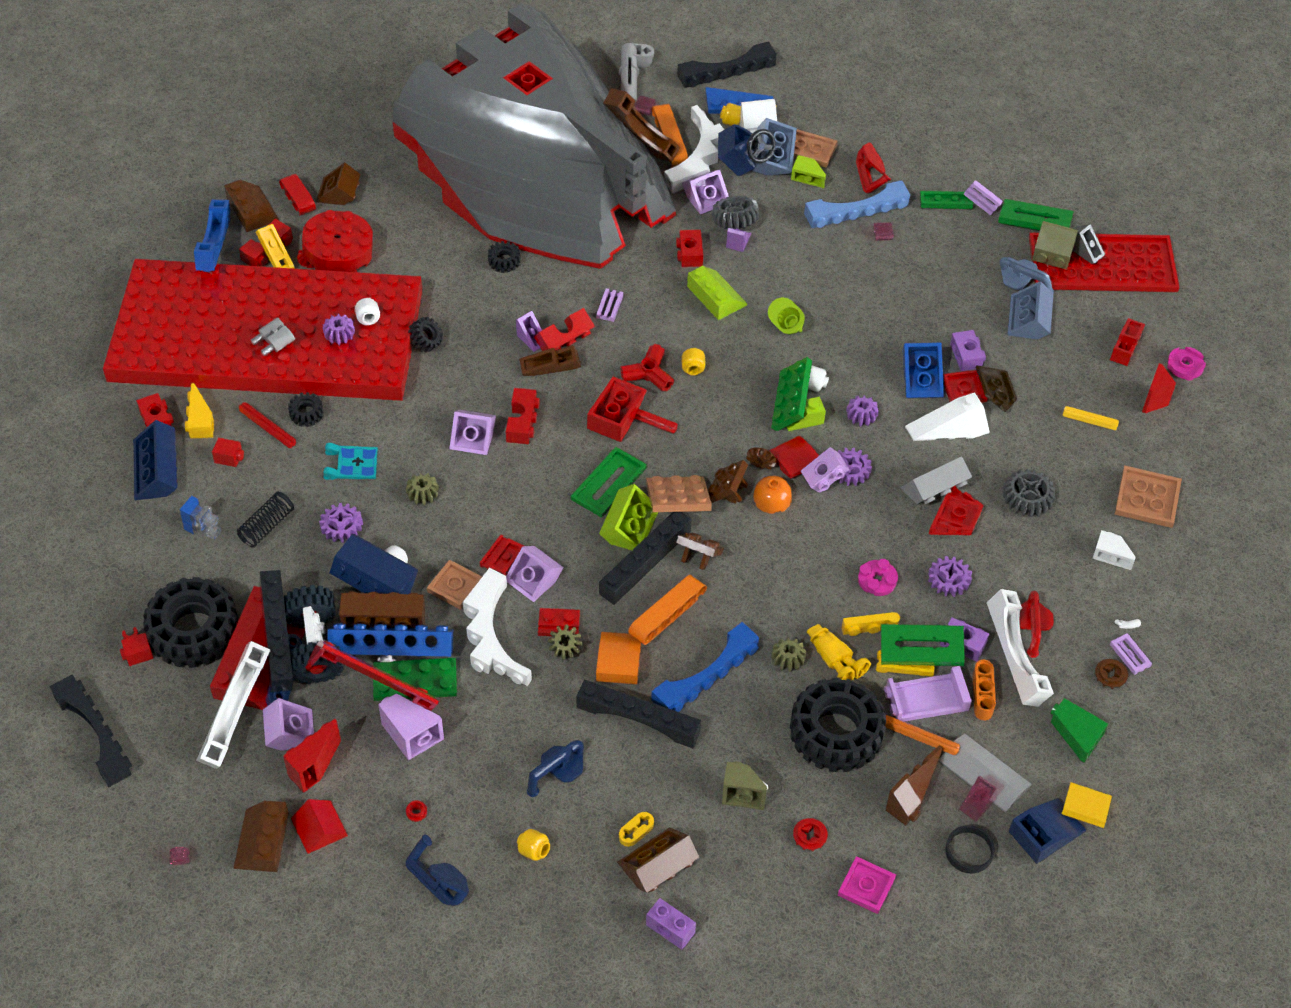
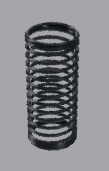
[236,491,294,548]

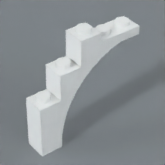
[664,105,725,193]
[463,568,532,686]

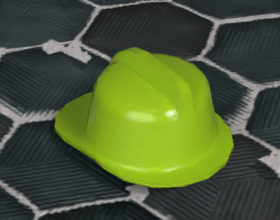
[768,297,805,334]

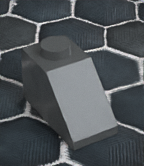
[1073,224,1105,264]

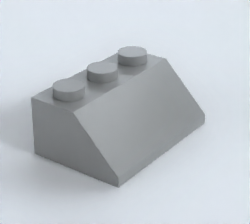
[900,456,972,504]

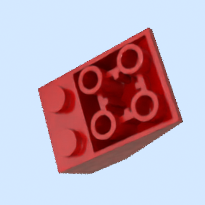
[283,719,341,793]

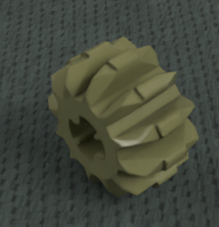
[406,472,439,506]
[548,625,583,660]
[771,637,806,673]

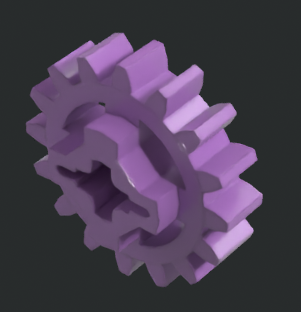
[838,448,872,486]
[319,503,363,543]
[928,556,972,597]

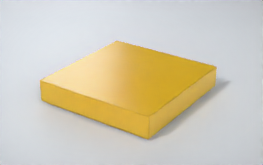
[1062,782,1112,828]

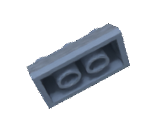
[752,118,797,175]
[1008,281,1053,339]

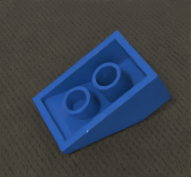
[902,343,944,398]

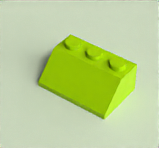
[687,266,748,320]
[599,484,658,550]

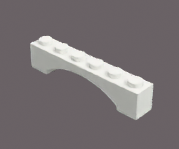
[986,589,1054,707]
[196,641,270,769]

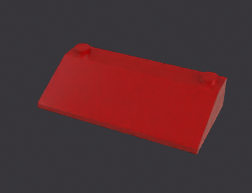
[210,586,305,710]
[305,640,439,711]

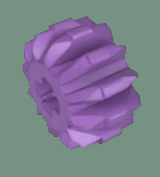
[323,313,355,345]
[846,395,879,427]

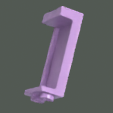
[884,666,971,721]

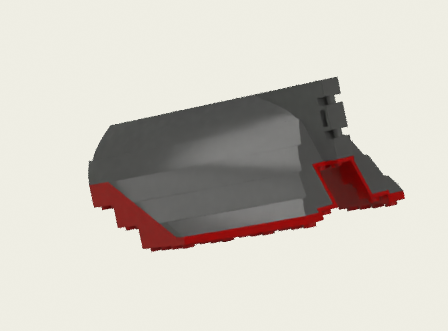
[393,3,676,269]

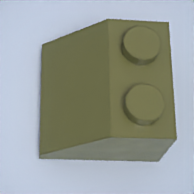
[1032,221,1078,269]
[722,761,767,810]

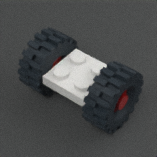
[284,585,343,684]

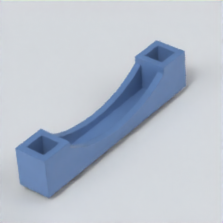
[804,180,910,228]

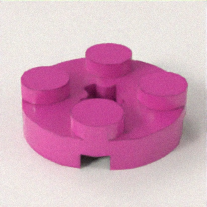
[1167,347,1206,381]
[858,559,898,596]

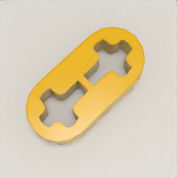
[619,812,654,847]

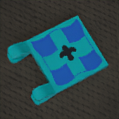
[323,443,378,480]

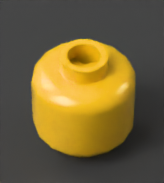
[720,103,741,126]
[681,348,705,375]
[517,829,550,861]

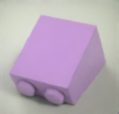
[378,694,444,760]

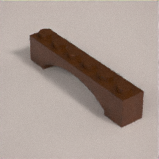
[603,88,680,162]

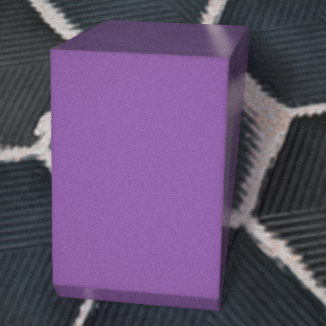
[726,228,751,252]
[516,311,542,352]

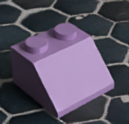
[682,170,729,214]
[450,410,496,455]
[506,546,563,602]
[263,698,314,751]

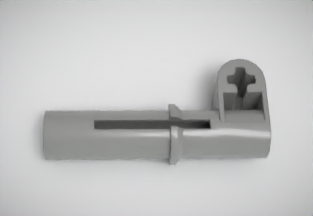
[619,43,654,106]

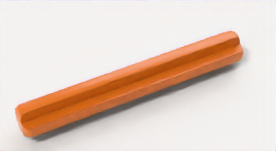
[885,715,960,755]

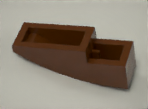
[519,345,581,376]

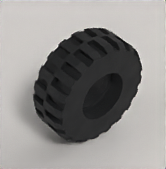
[143,577,239,668]
[790,678,886,772]

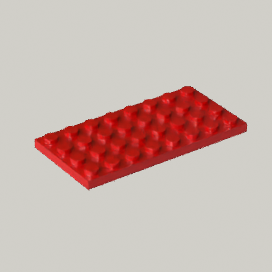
[1029,233,1180,292]

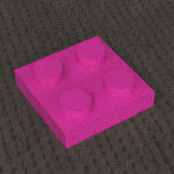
[838,856,896,914]

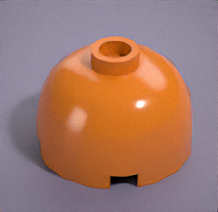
[753,476,792,514]

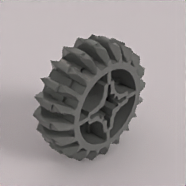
[712,195,759,229]
[1003,469,1055,517]

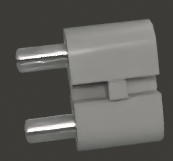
[251,318,295,356]

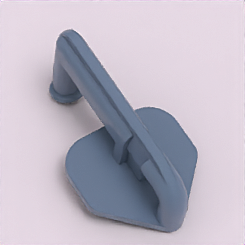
[1000,257,1054,293]

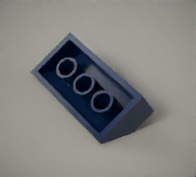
[133,420,178,500]
[329,534,418,594]

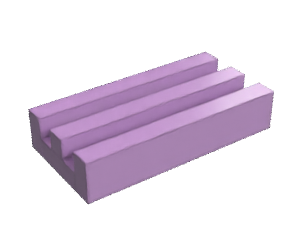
[964,180,1002,215]
[596,288,623,322]
[1110,633,1152,675]

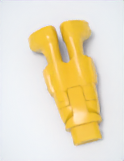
[807,624,871,680]

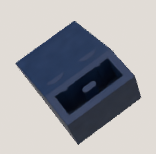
[1008,798,1086,864]

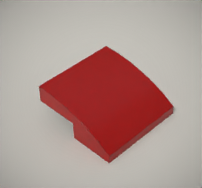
[769,435,819,479]

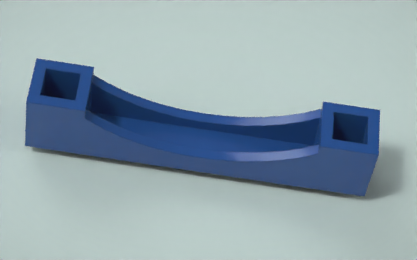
[194,200,231,272]
[651,622,759,712]

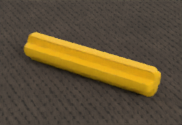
[1063,406,1119,430]

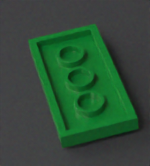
[771,357,812,431]
[373,658,457,701]

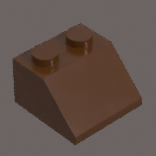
[316,162,361,205]

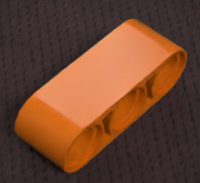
[972,659,996,721]

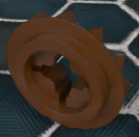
[746,447,777,470]
[1094,659,1128,689]

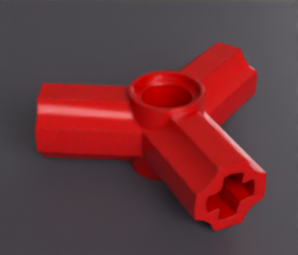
[620,344,674,392]

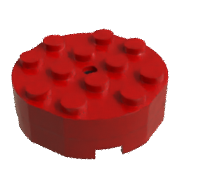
[302,210,373,272]

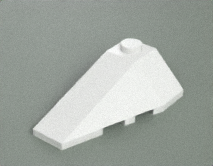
[905,393,989,441]

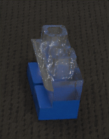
[180,496,221,540]

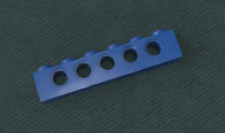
[328,623,453,657]

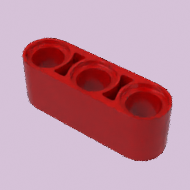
[279,173,316,216]

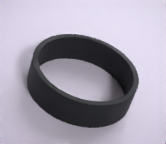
[945,825,995,874]

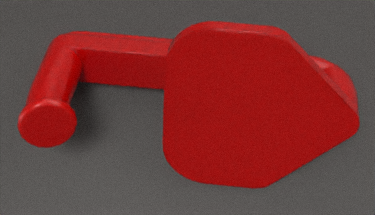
[856,142,891,194]
[1019,590,1054,658]

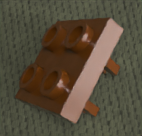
[708,460,748,504]
[676,532,724,570]

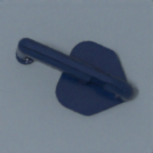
[527,740,584,797]
[406,834,469,906]

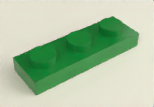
[920,191,973,209]

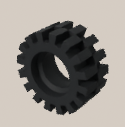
[488,241,520,273]
[408,317,443,353]
[288,392,324,427]

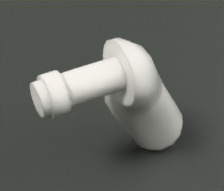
[1115,619,1141,629]

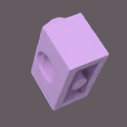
[801,447,849,493]

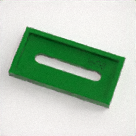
[998,199,1074,230]
[571,447,647,518]
[881,624,965,666]

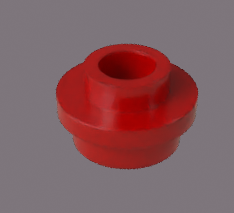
[406,800,427,822]

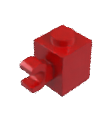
[119,627,153,666]

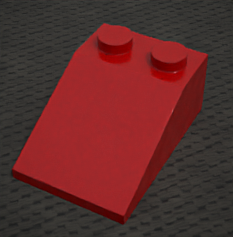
[587,377,647,442]

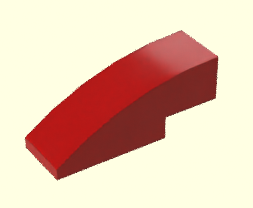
[1110,318,1145,366]

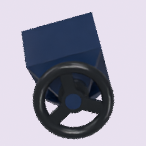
[718,124,776,176]

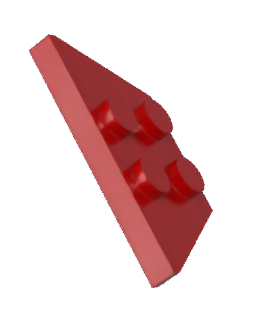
[929,486,984,535]

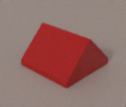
[1142,363,1176,413]
[291,799,348,854]

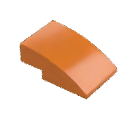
[596,632,641,684]

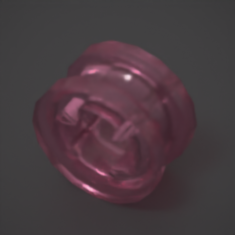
[169,847,190,865]

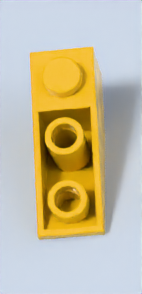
[185,383,214,439]

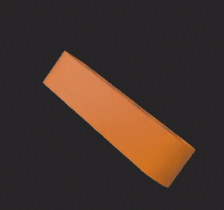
[652,104,688,168]
[628,575,707,645]

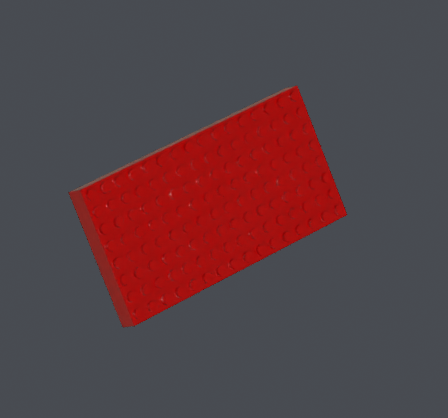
[103,259,423,401]

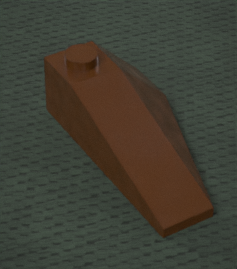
[886,745,943,826]

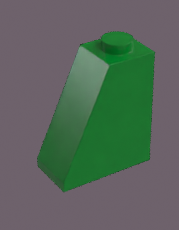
[1050,698,1108,763]

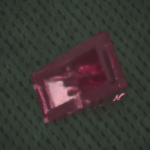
[959,776,997,822]

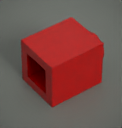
[212,437,244,467]

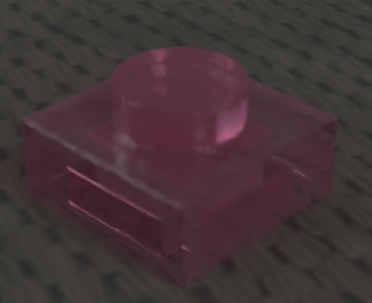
[634,95,656,115]
[873,222,894,241]

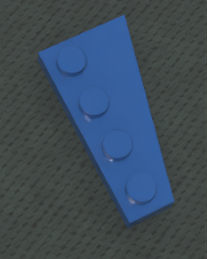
[705,87,773,114]

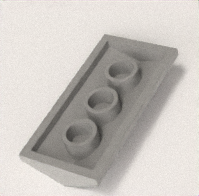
[939,733,1032,813]

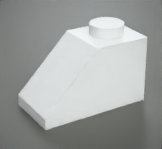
[1093,530,1136,570]

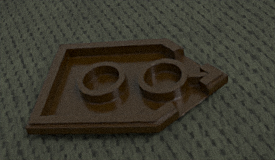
[975,365,1017,412]

